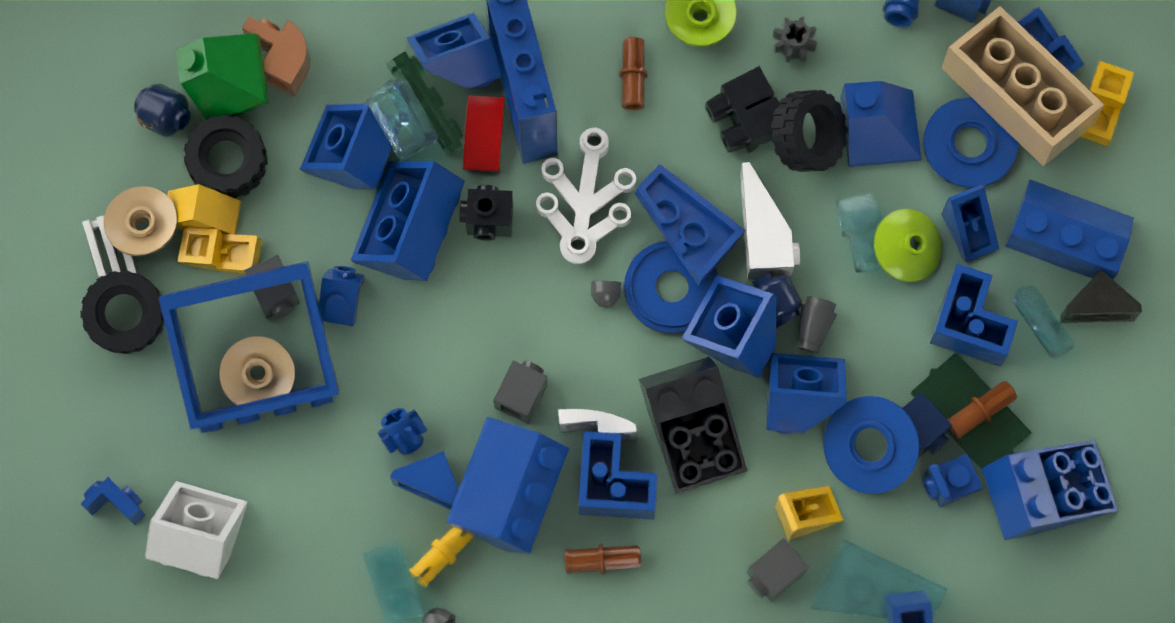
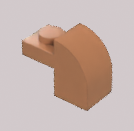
[242,16,310,97]

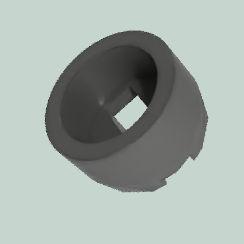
[591,281,621,307]
[422,608,456,623]

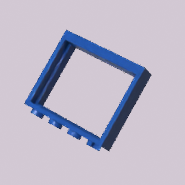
[485,0,558,164]
[158,261,340,433]

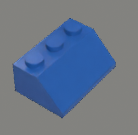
[350,161,465,281]
[1005,179,1134,285]
[446,417,569,554]

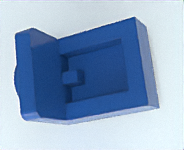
[319,266,365,326]
[81,477,145,525]

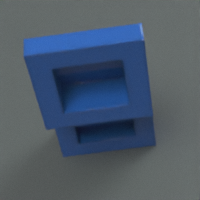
[1017,7,1084,73]

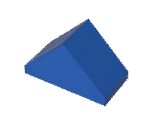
[941,184,999,262]
[390,451,458,510]

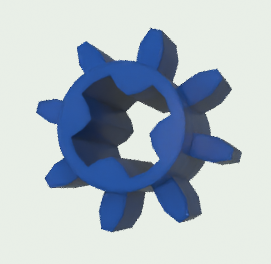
[378,408,427,455]

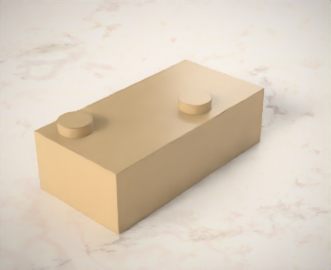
[941,6,1104,167]

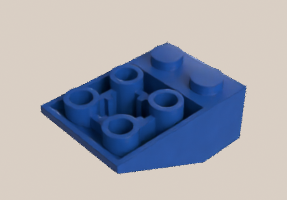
[982,440,1118,540]

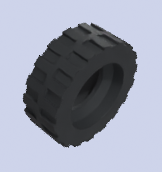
[771,90,847,172]
[184,115,268,199]
[80,271,164,354]

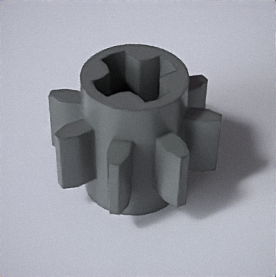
[773,17,817,63]

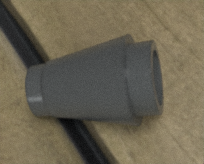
[797,296,837,354]

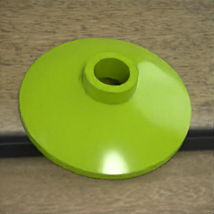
[665,0,737,47]
[874,209,942,282]

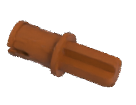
[619,37,648,110]
[947,381,1017,440]
[565,544,641,574]

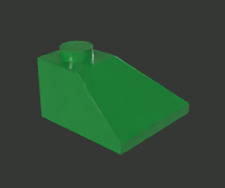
[176,33,269,121]

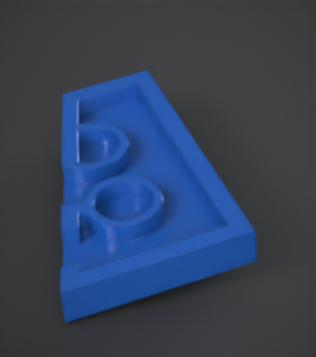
[635,164,745,286]

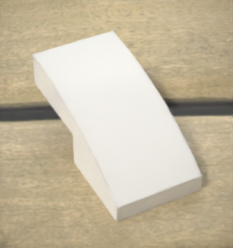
[558,409,637,441]

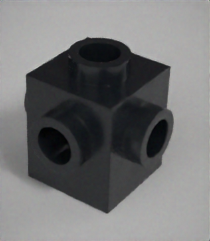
[459,185,514,241]

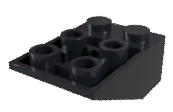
[638,357,747,494]

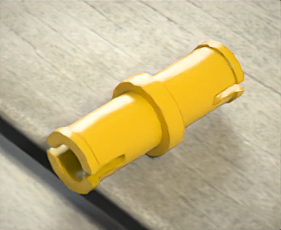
[408,526,475,588]

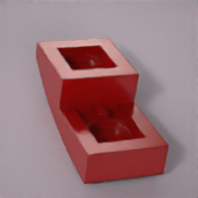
[463,95,505,172]

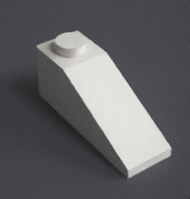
[740,162,800,279]

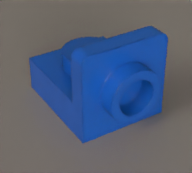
[923,454,983,507]

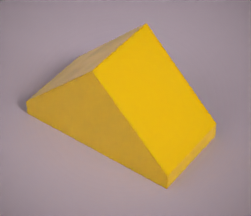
[168,184,241,234]
[775,485,843,541]

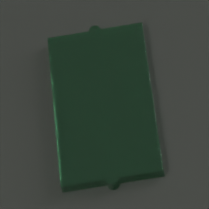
[910,352,1032,469]

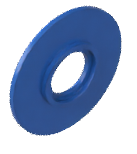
[923,98,1018,188]
[624,241,719,333]
[823,396,920,494]

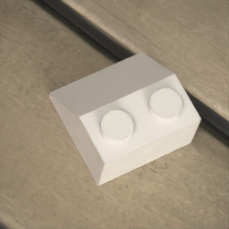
[145,481,248,579]

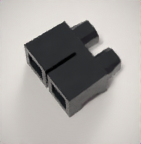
[705,66,779,153]

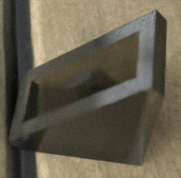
[1060,270,1142,323]

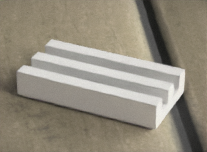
[82,215,137,277]

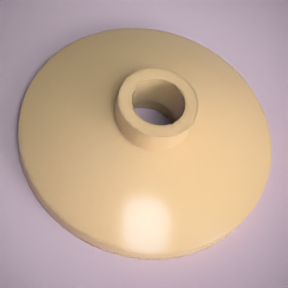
[103,186,177,256]
[219,336,295,405]

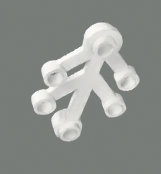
[536,128,636,264]

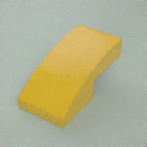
[1080,61,1134,146]
[177,227,263,274]

